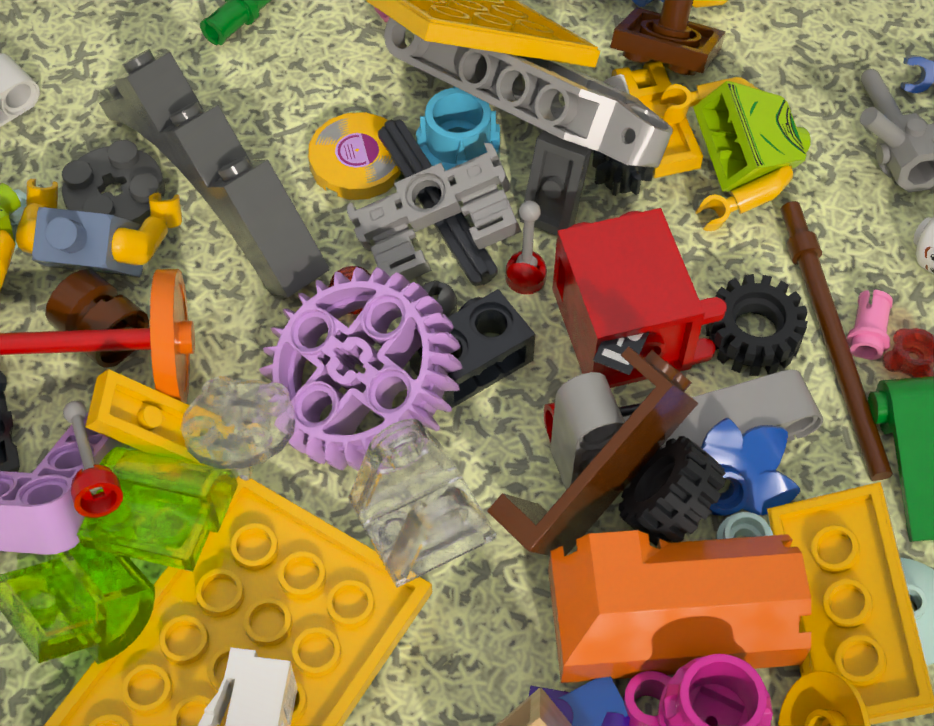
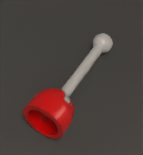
[505,201,547,294]
[63,401,123,518]

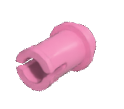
[847,290,893,360]

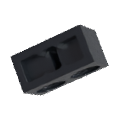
[409,289,535,412]

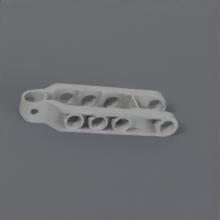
[384,18,673,168]

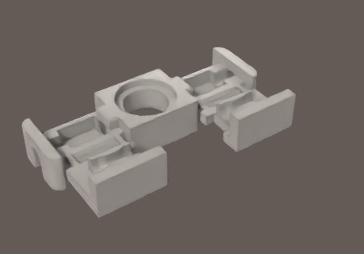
[347,143,522,281]

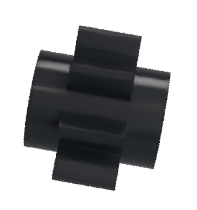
[592,150,654,196]

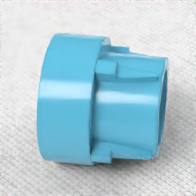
[416,86,500,170]

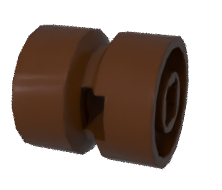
[45,269,149,368]

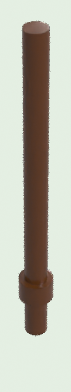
[780,201,893,481]

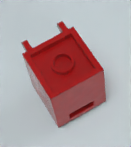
[552,208,727,388]

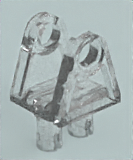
[348,419,497,588]

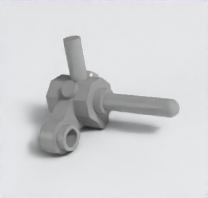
[860,69,934,193]

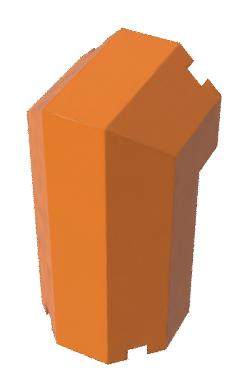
[548,530,811,683]

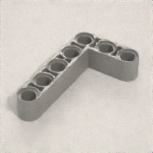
[550,369,823,490]

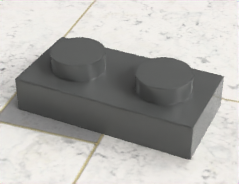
[520,130,592,236]

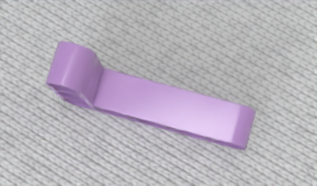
[0,412,135,555]

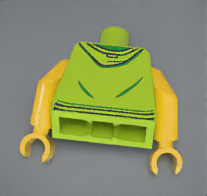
[660,77,811,231]

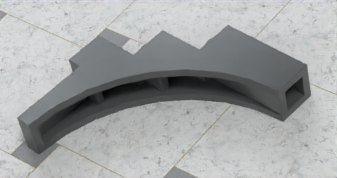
[99,49,330,298]

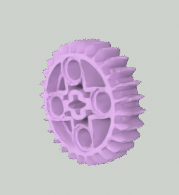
[259,267,462,472]

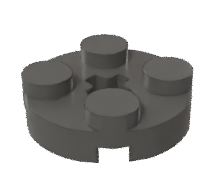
[62,140,165,224]

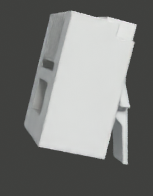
[198,647,298,726]

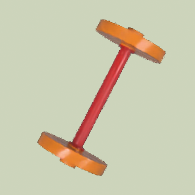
[0,269,195,403]

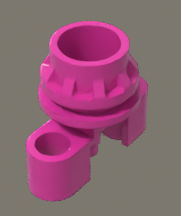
[623,654,773,726]

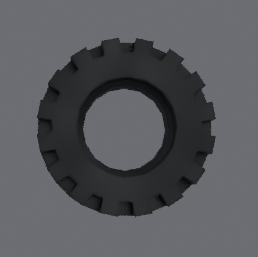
[618,436,726,546]

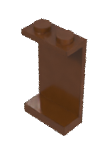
[487,346,699,556]

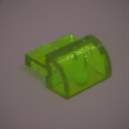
[77,447,238,572]
[0,527,155,664]

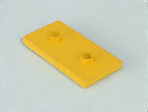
[767,482,934,725]

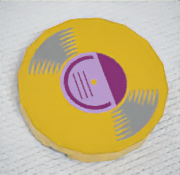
[308,112,401,200]

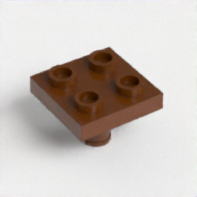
[610,0,726,75]

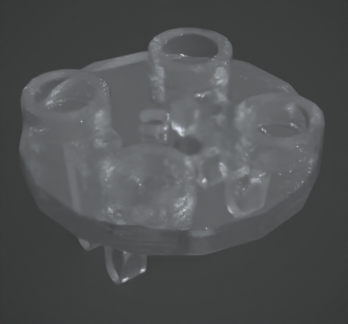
[180,376,296,481]

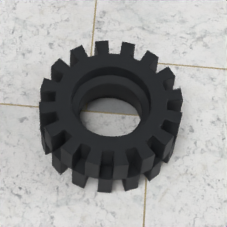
[706,274,808,376]

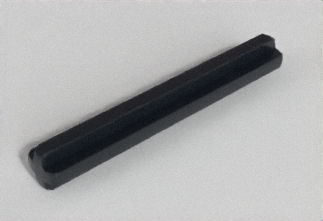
[378,119,498,286]

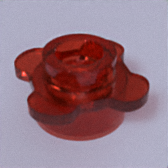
[882,328,934,378]

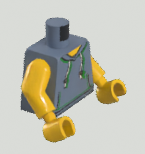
[16,179,182,277]

